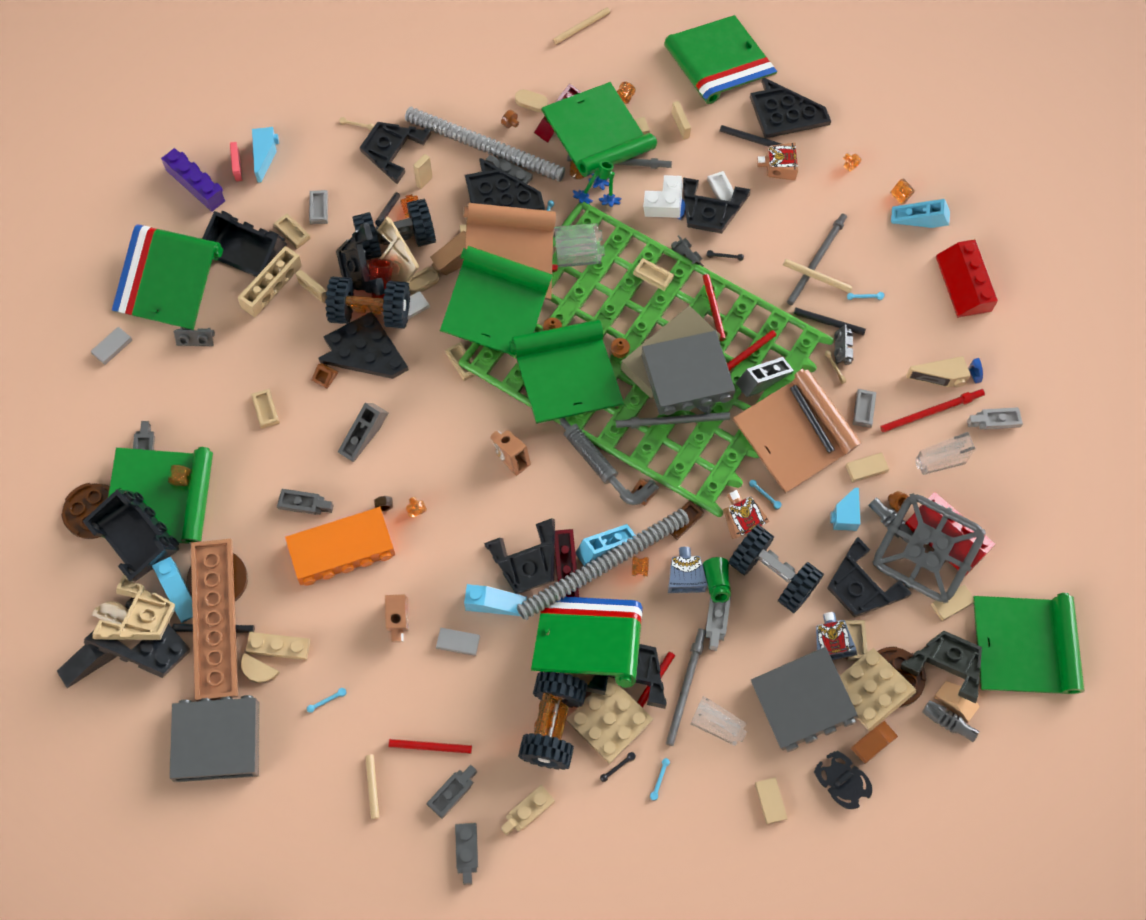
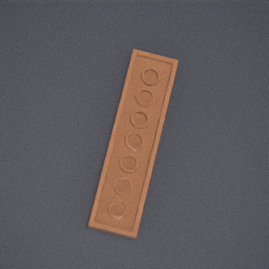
[191,538,238,702]

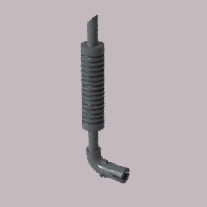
[559,418,659,505]

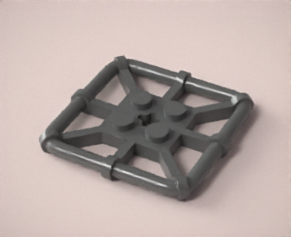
[872,493,986,604]

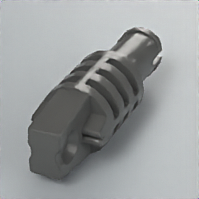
[868,497,913,543]
[922,701,980,742]

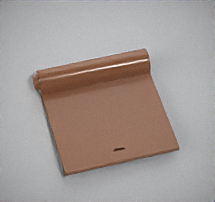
[463,203,556,300]
[732,369,862,493]

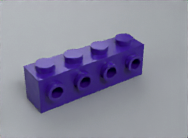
[161,148,225,212]

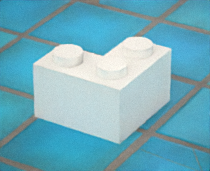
[643,175,683,218]

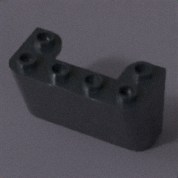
[202,210,287,277]
[83,489,179,581]

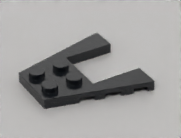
[84,597,190,678]

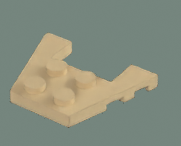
[366,217,419,289]
[93,575,175,640]

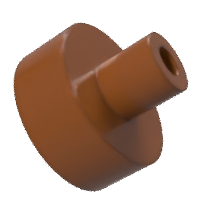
[501,110,519,128]
[543,318,562,331]
[611,338,630,358]
[888,491,908,511]

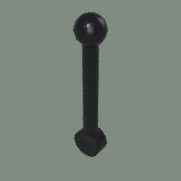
[707,250,744,261]
[600,752,636,782]

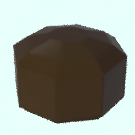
[374,496,393,511]

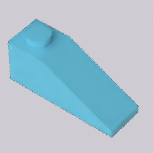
[252,127,279,183]
[891,199,950,228]
[575,524,636,567]
[152,556,193,623]
[464,584,527,616]

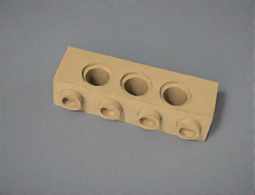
[238,246,302,317]

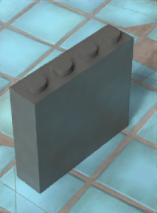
[641,331,735,415]
[751,647,859,752]
[170,695,260,783]

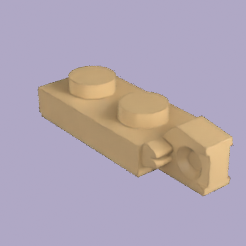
[501,785,555,835]

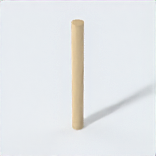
[553,7,610,45]
[783,259,852,293]

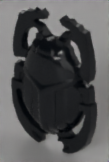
[814,751,873,810]

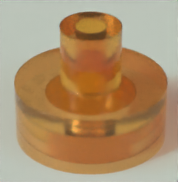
[843,153,862,172]
[406,497,427,517]

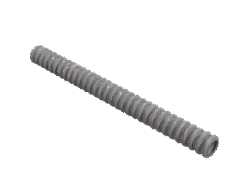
[405,106,565,182]
[517,509,689,620]

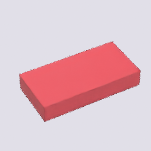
[230,142,243,182]

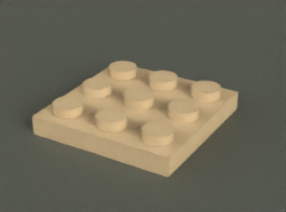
[840,648,916,731]
[566,677,653,764]

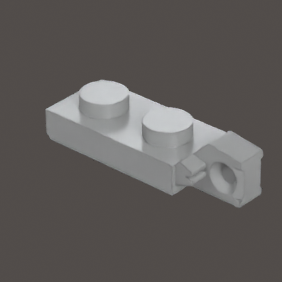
[967,407,1023,430]
[706,595,731,651]

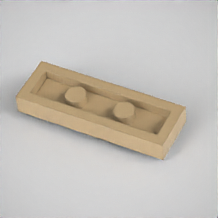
[246,632,310,660]

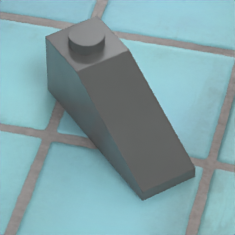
[736,357,794,397]
[338,403,389,462]

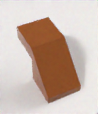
[851,721,898,764]

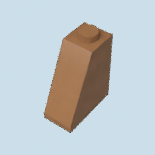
[430,230,466,275]

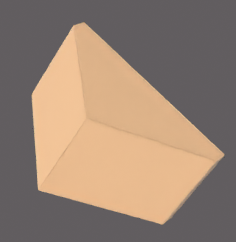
[934,681,980,723]

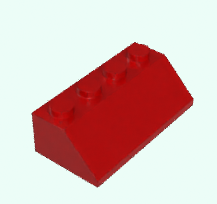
[936,239,998,318]
[905,492,996,576]

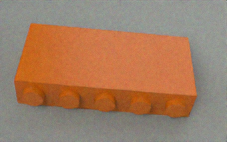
[285,507,395,586]

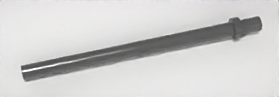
[787,213,847,305]

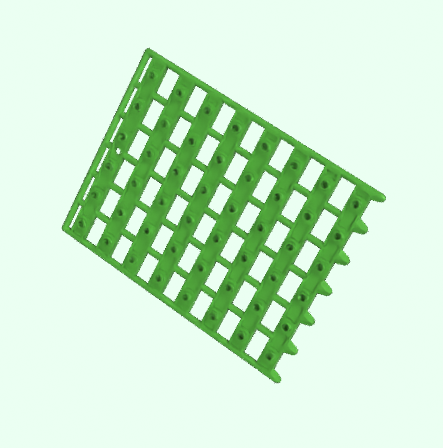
[458,202,834,517]

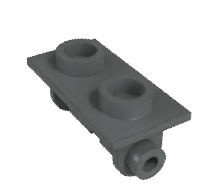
[671,235,704,271]
[834,324,854,365]
[173,327,215,346]

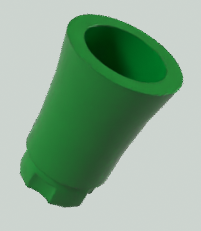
[702,557,731,603]

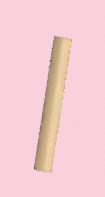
[365,755,380,819]

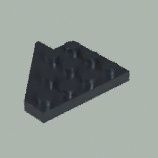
[750,78,831,138]
[465,158,545,210]
[318,311,409,379]

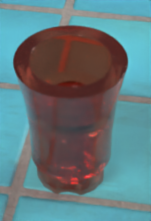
[368,259,394,301]

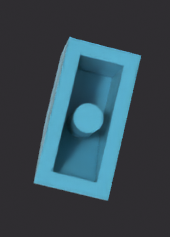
[830,488,860,531]

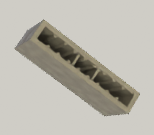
[621,306,721,399]

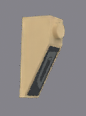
[906,356,971,387]

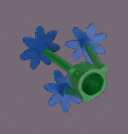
[573,161,622,207]

